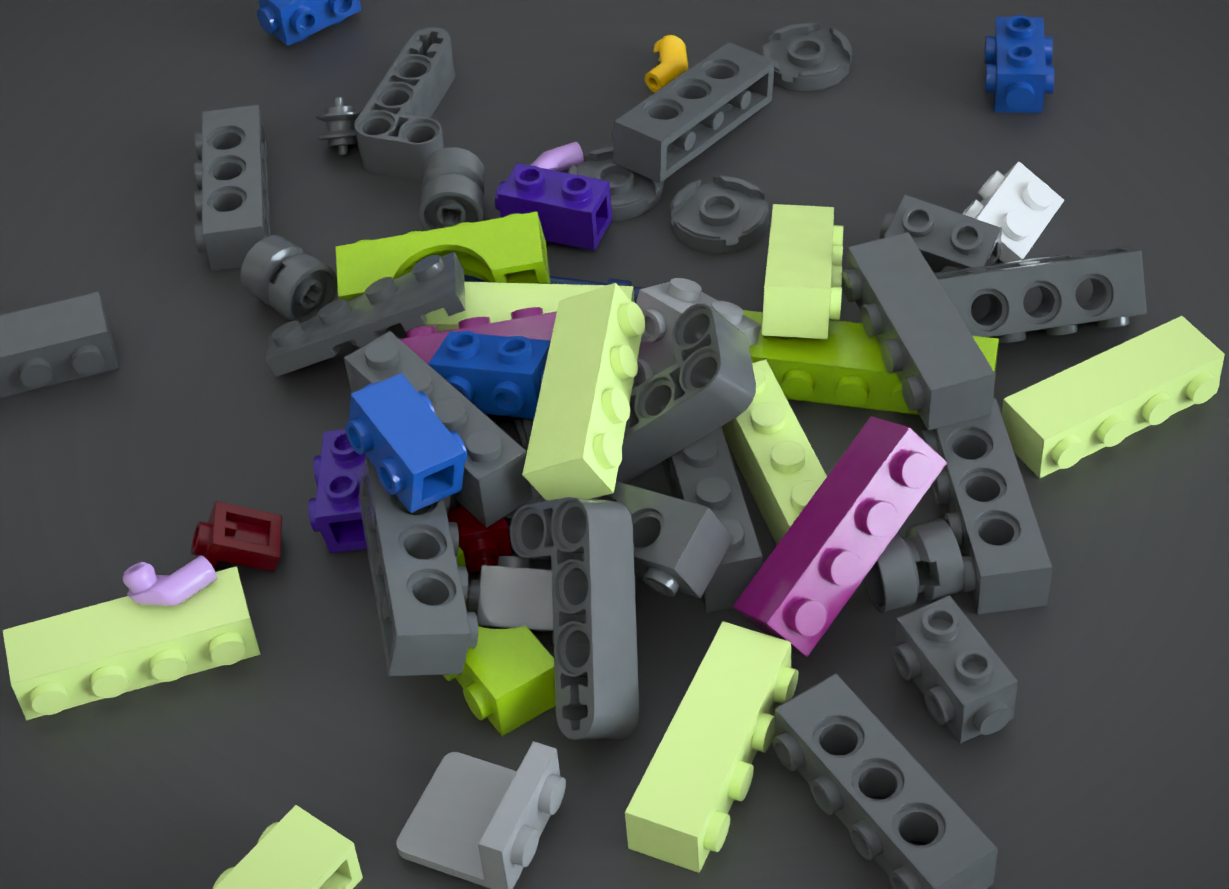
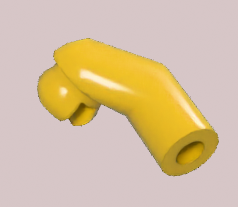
[644,35,688,92]

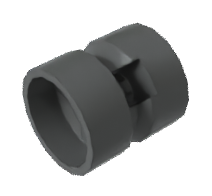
[419,147,485,231]
[240,235,337,323]
[863,518,965,613]

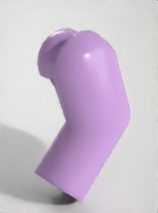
[531,141,584,172]
[123,555,217,606]

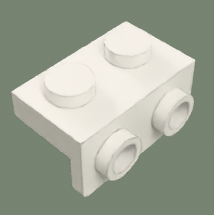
[962,161,1064,263]

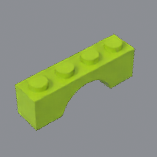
[335,212,551,301]
[443,547,556,736]

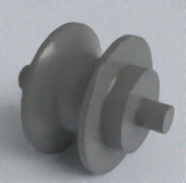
[316,97,361,155]

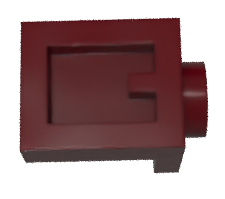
[191,501,282,572]
[447,507,513,573]

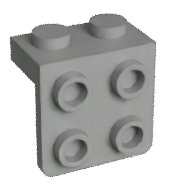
[633,278,762,388]
[396,741,566,889]

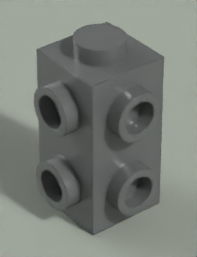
[879,194,1002,273]
[468,556,554,645]
[892,595,1018,744]

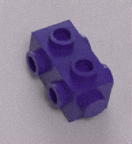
[495,163,612,251]
[308,429,367,553]

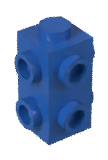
[257,0,361,46]
[984,15,1054,113]
[428,331,550,419]
[345,373,467,513]

